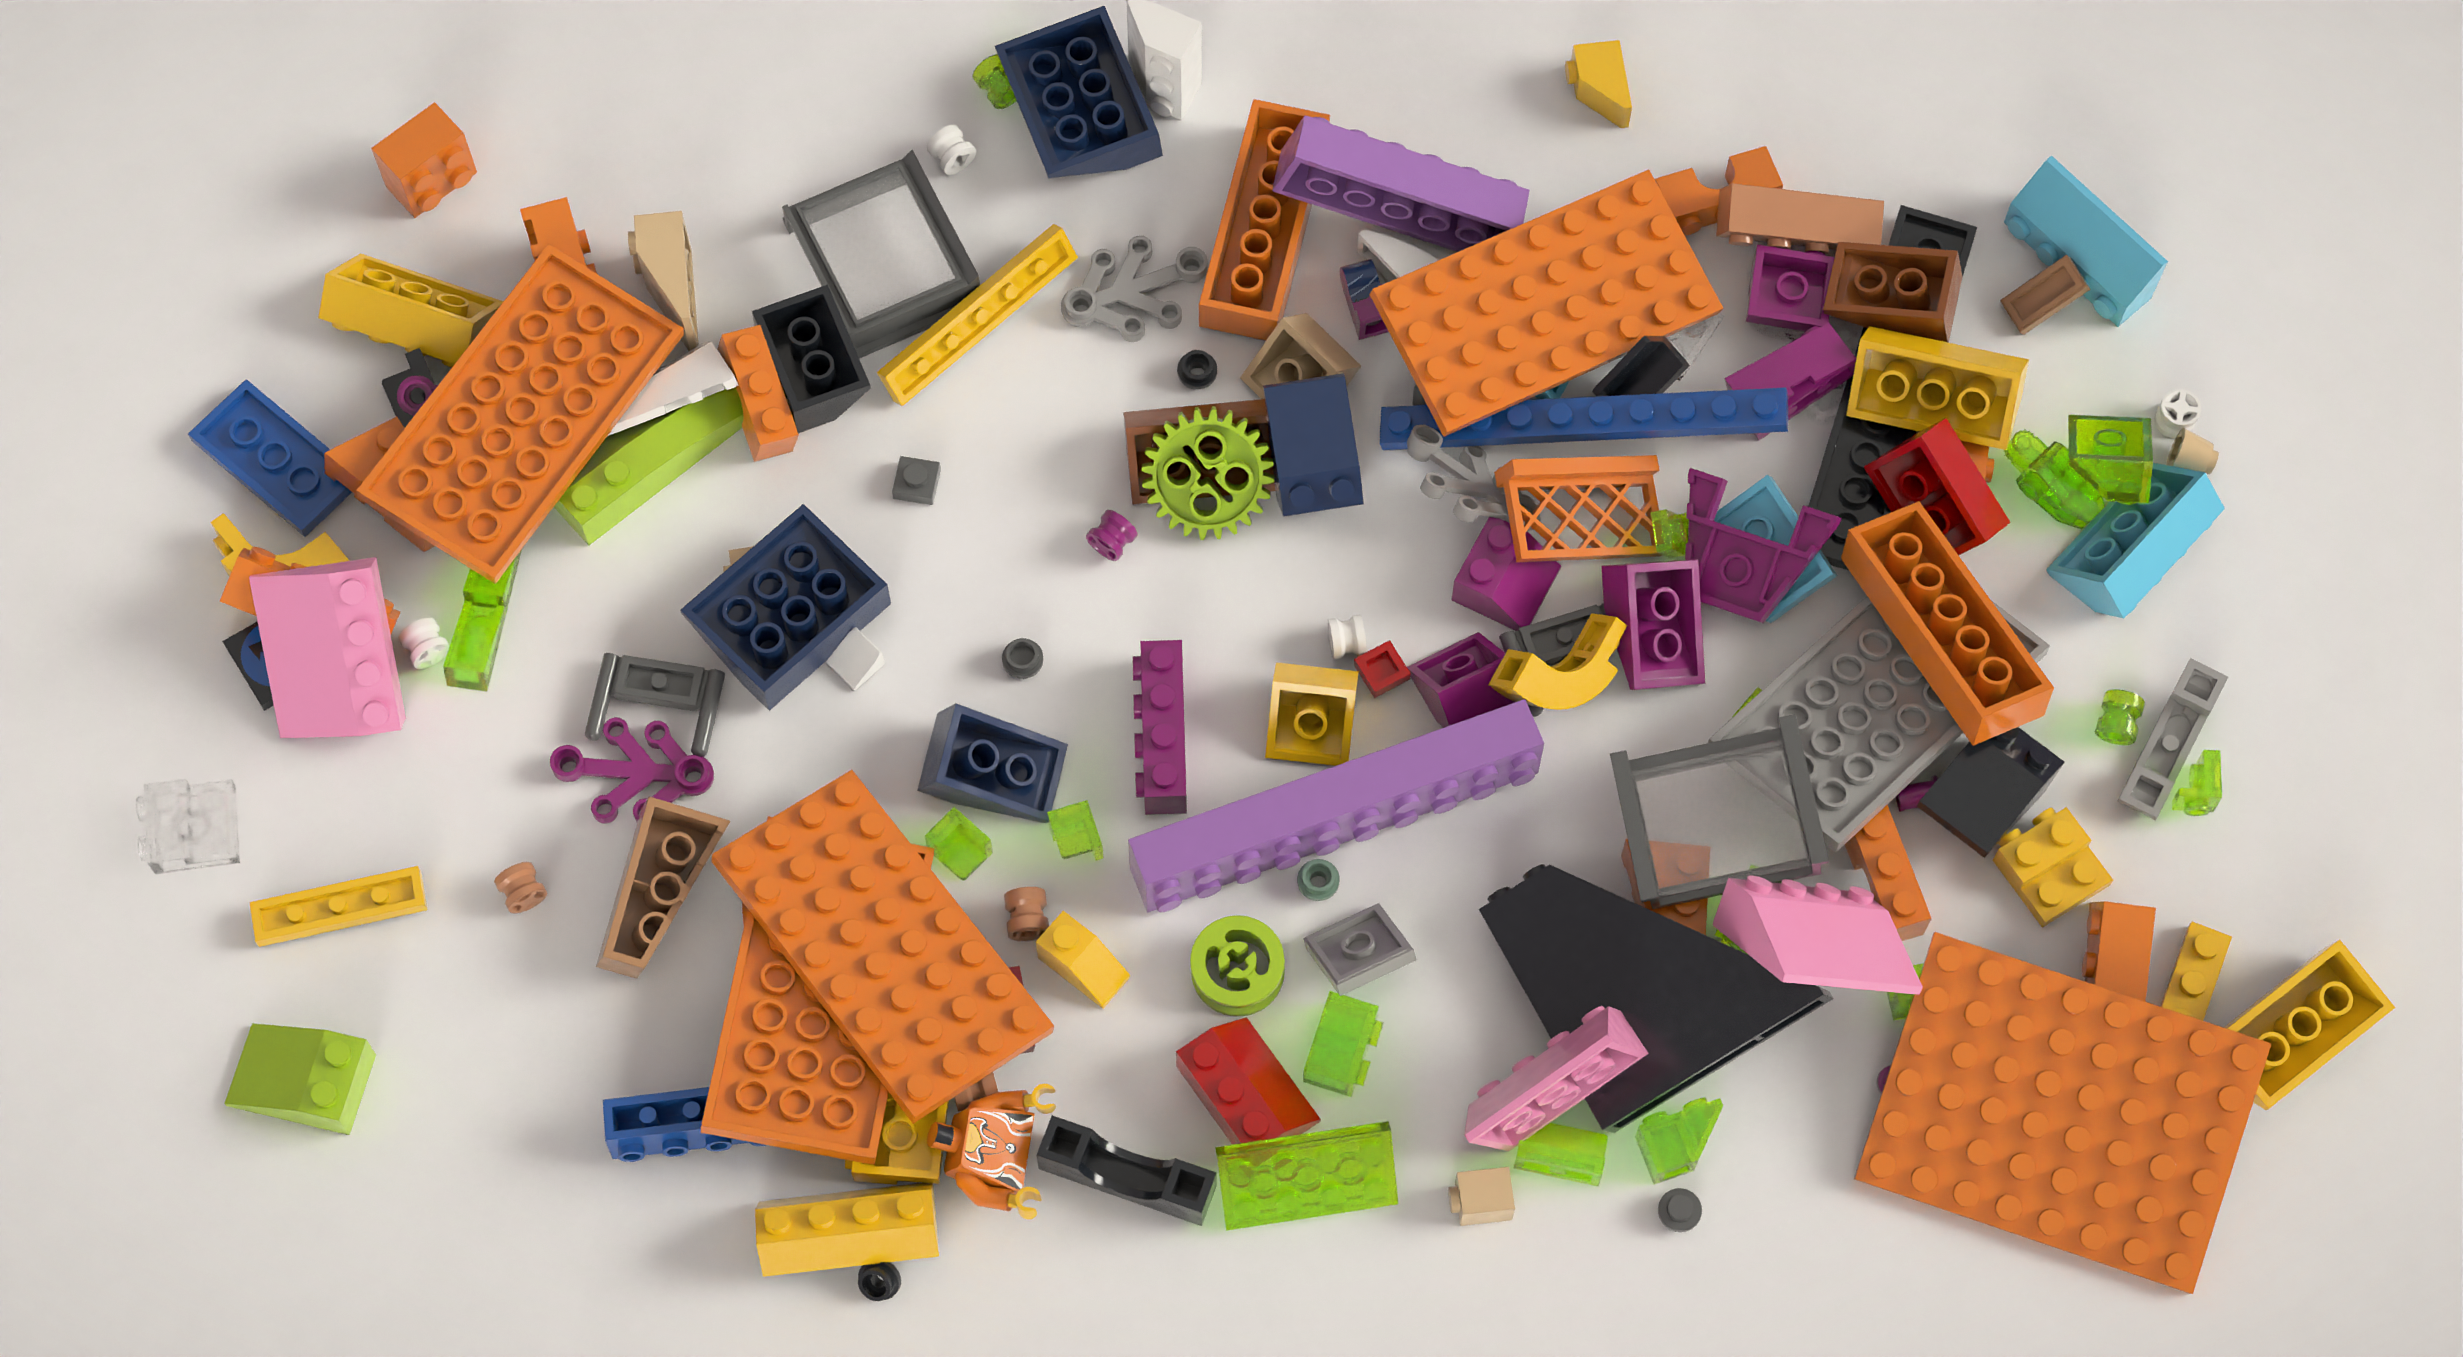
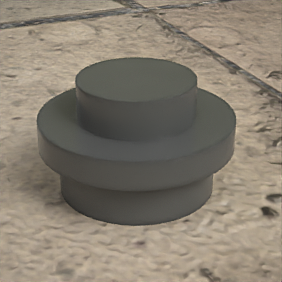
[1002,638,1043,679]
[1658,1188,1702,1232]

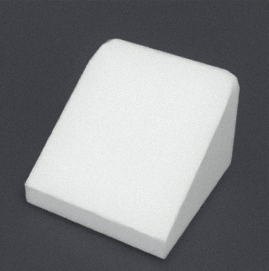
[826,627,885,691]

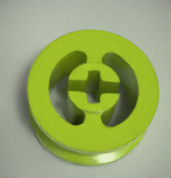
[1190,915,1285,1017]

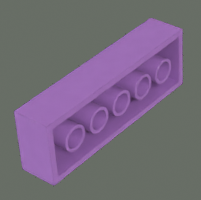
[1272,115,1530,252]

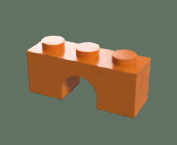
[1655,146,1783,236]
[717,325,799,462]
[1845,805,1932,941]

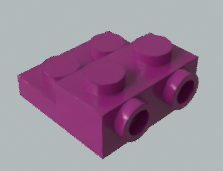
[1746,244,1835,332]

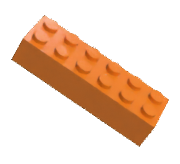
[1199,99,1330,341]
[1841,502,2054,746]

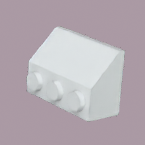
[1126,0,1202,120]

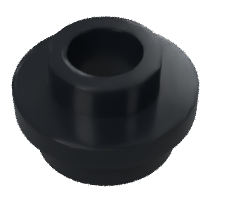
[1177,350,1217,389]
[858,1262,901,1301]

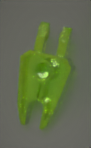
[2003,429,2105,530]

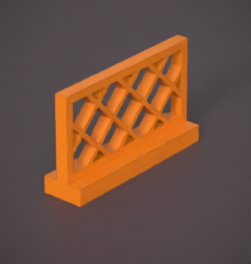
[1494,455,1667,562]

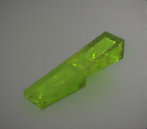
[443,550,522,692]

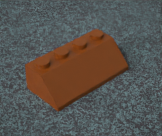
[1123,399,1276,505]

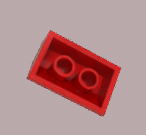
[1864,418,2011,555]
[1176,1017,1321,1169]

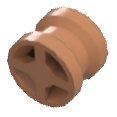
[494,862,548,914]

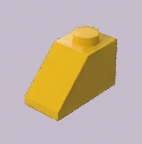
[1565,40,1632,128]
[1036,911,1130,1009]

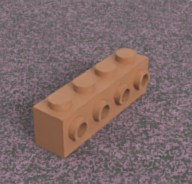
[1716,183,1884,254]

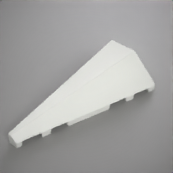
[608,341,738,436]

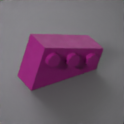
[1724,322,1856,440]

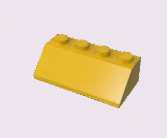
[318,253,503,367]
[1846,326,2029,450]
[2224,939,2396,1110]
[755,1183,939,1277]

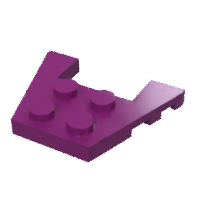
[1685,468,1841,623]

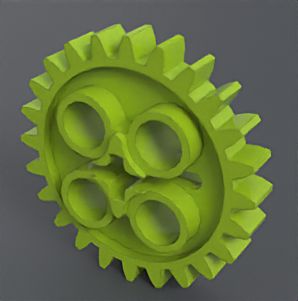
[1142,406,1274,540]

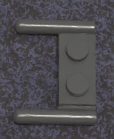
[1499,603,1621,717]
[585,653,725,757]

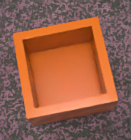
[371,102,477,218]

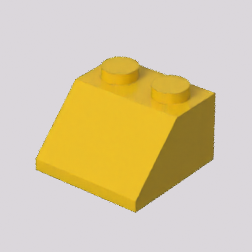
[1265,662,1359,766]

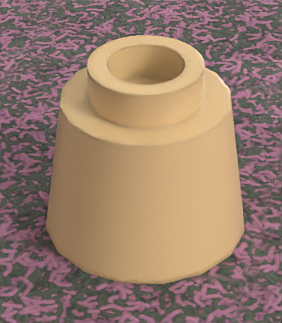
[2166,428,2219,474]

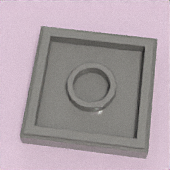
[1303,903,1416,996]

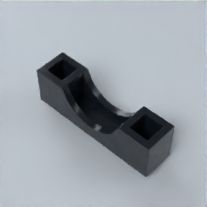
[1036,1115,1217,1226]

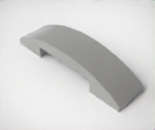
[2118,658,2228,820]

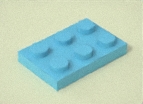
[1714,475,1838,623]

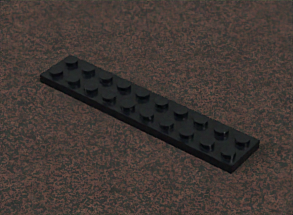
[1808,205,1977,571]

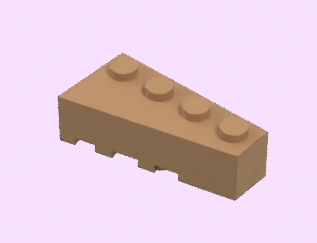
[596,796,730,979]

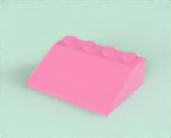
[249,557,406,738]
[1712,875,1922,995]
[1464,1006,1649,1151]

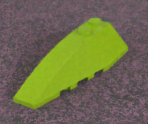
[554,387,743,546]

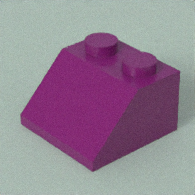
[1451,517,1561,631]
[1407,632,1515,728]

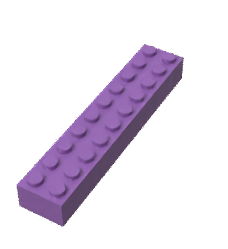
[1128,699,1544,913]

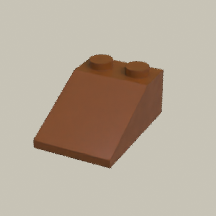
[1823,242,1962,343]

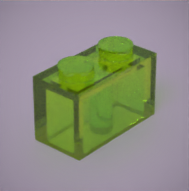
[1303,991,1384,1097]

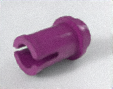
[1896,775,1938,812]

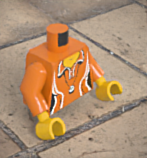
[927,1083,1056,1219]

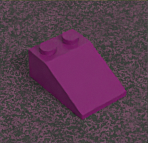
[1601,560,1706,690]

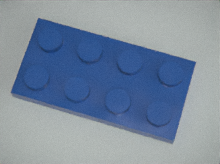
[188,379,352,537]

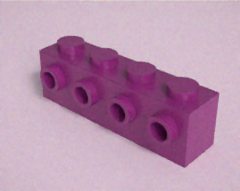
[1133,640,1187,815]

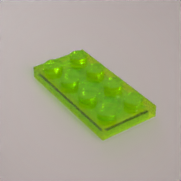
[1215,1121,1399,1231]

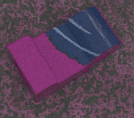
[1339,259,1389,340]

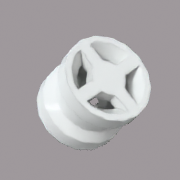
[927,125,977,175]
[2154,389,2202,439]
[1327,615,1367,659]
[399,618,451,669]

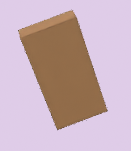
[2000,255,2091,335]

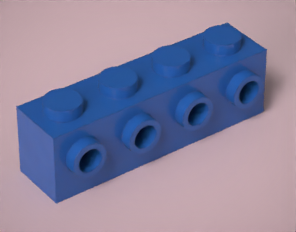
[603,1087,767,1162]

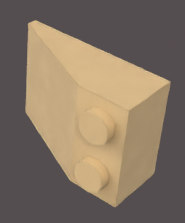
[628,211,699,351]

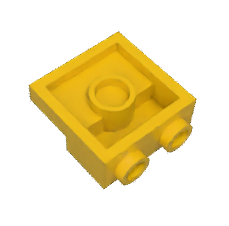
[1992,807,2113,928]
[845,1092,949,1185]

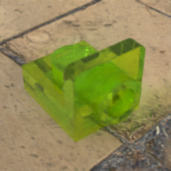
[1651,509,1689,558]
[2172,750,2222,816]

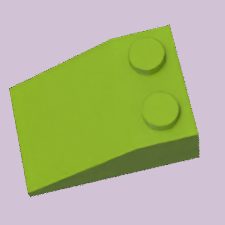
[224,1023,376,1135]

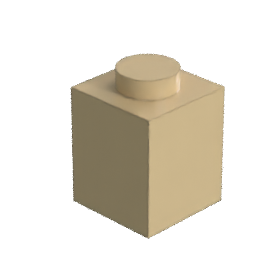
[1448,1167,1515,1226]

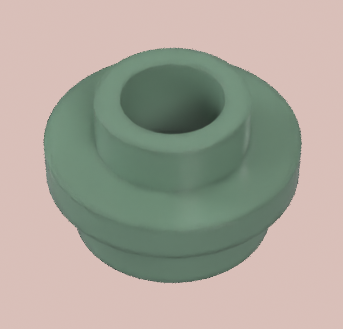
[1297,859,1340,901]

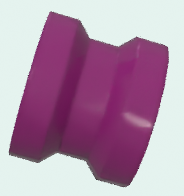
[1086,510,1138,561]

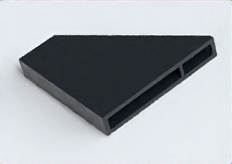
[1479,864,1834,1133]

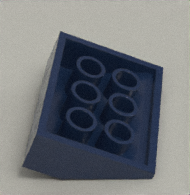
[995,5,1163,179]
[680,504,891,711]

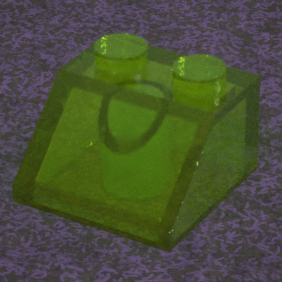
[2068,415,2153,505]

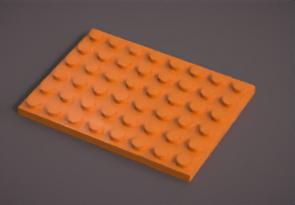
[1854,932,2272,1294]

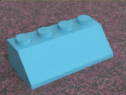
[2004,155,2168,327]
[2046,462,2225,619]

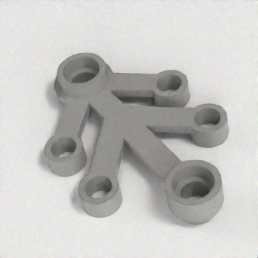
[1061,236,1208,342]
[1407,425,1541,531]

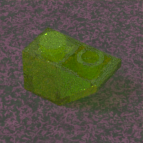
[1635,1097,1723,1185]

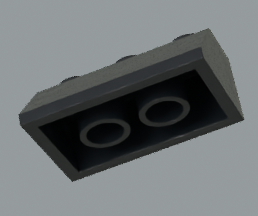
[752,285,871,433]

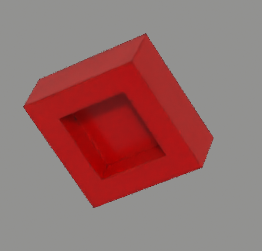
[1354,640,1411,698]

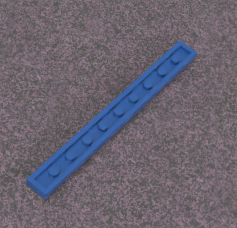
[1380,387,1788,450]

